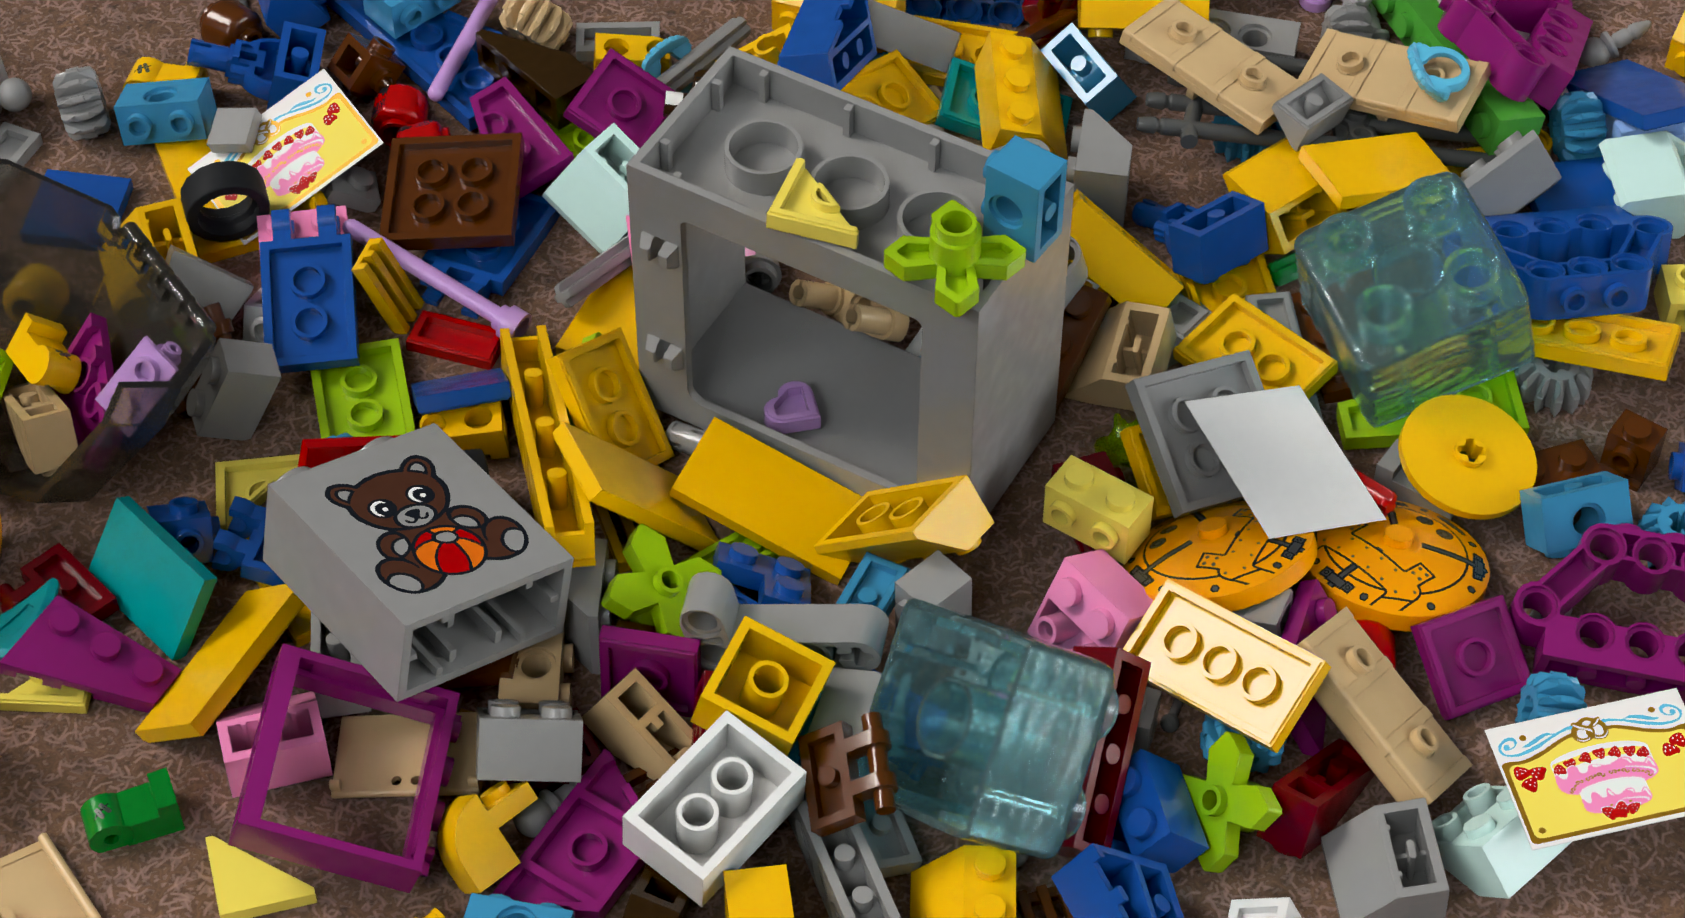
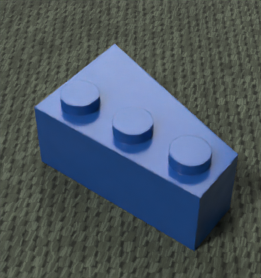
[777,0,877,90]
[1051,843,1184,918]

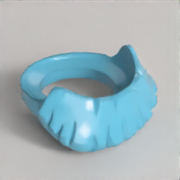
[642,35,693,93]
[1407,42,1470,102]

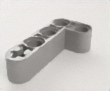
[679,572,889,671]

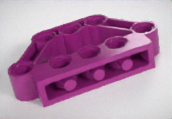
[1437,0,1593,111]
[1508,523,1685,703]

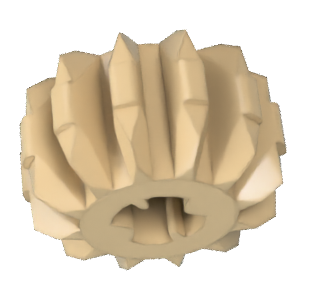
[499,0,573,50]

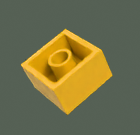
[690,616,836,757]

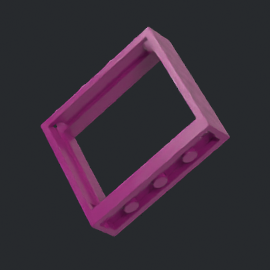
[228,643,463,893]

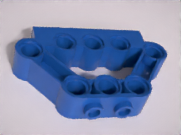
[1438,205,1673,320]

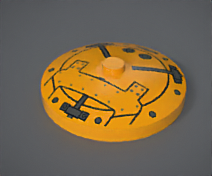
[1301,500,1490,632]
[1122,501,1318,612]

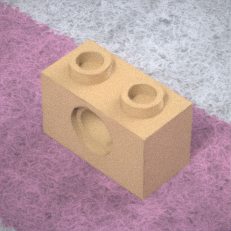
[498,628,575,709]

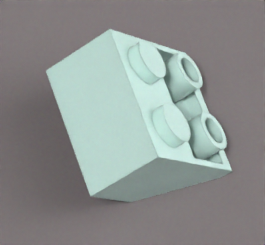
[542,123,640,254]
[1599,131,1685,239]
[1432,783,1572,899]

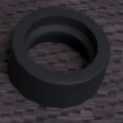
[181,161,270,242]

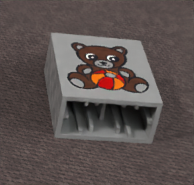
[263,423,574,702]

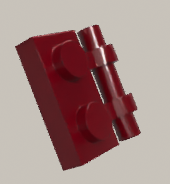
[0,543,120,621]

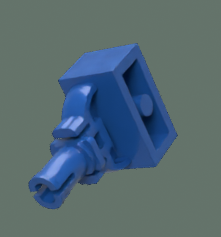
[186,21,326,110]
[1132,191,1268,285]

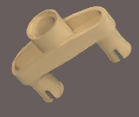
[789,279,910,342]

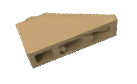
[0,382,82,477]
[582,668,693,781]

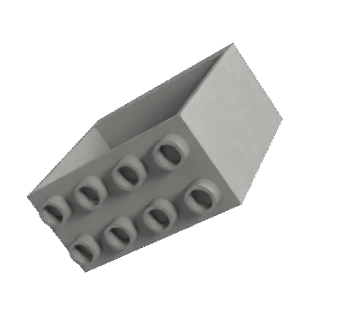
[626,46,1074,514]

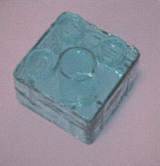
[1294,171,1535,427]
[857,598,1119,859]

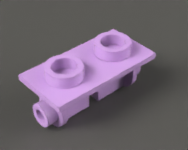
[95,336,182,433]

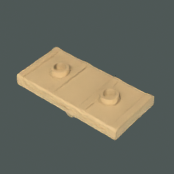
[1119,0,1305,135]
[1297,28,1491,133]
[1296,606,1473,805]

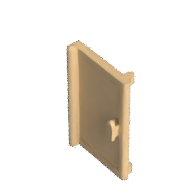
[329,712,483,799]
[0,833,102,918]

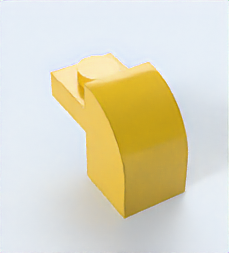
[437,781,538,894]

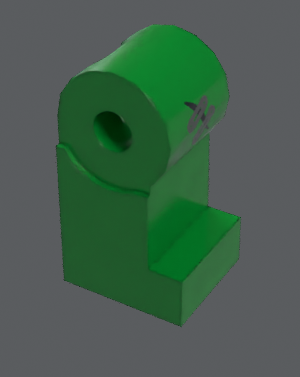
[80,767,185,853]

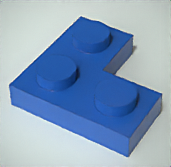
[713,541,811,604]

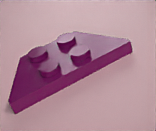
[492,749,645,918]

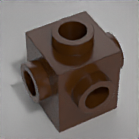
[327,32,406,100]

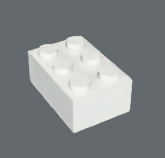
[622,710,807,907]

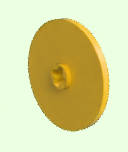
[1398,394,1537,520]

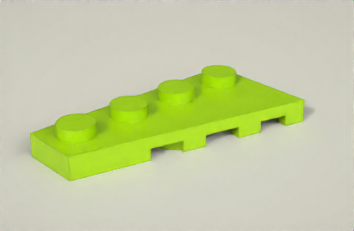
[1336,358,1530,450]

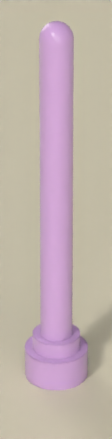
[427,0,499,102]
[342,219,532,338]

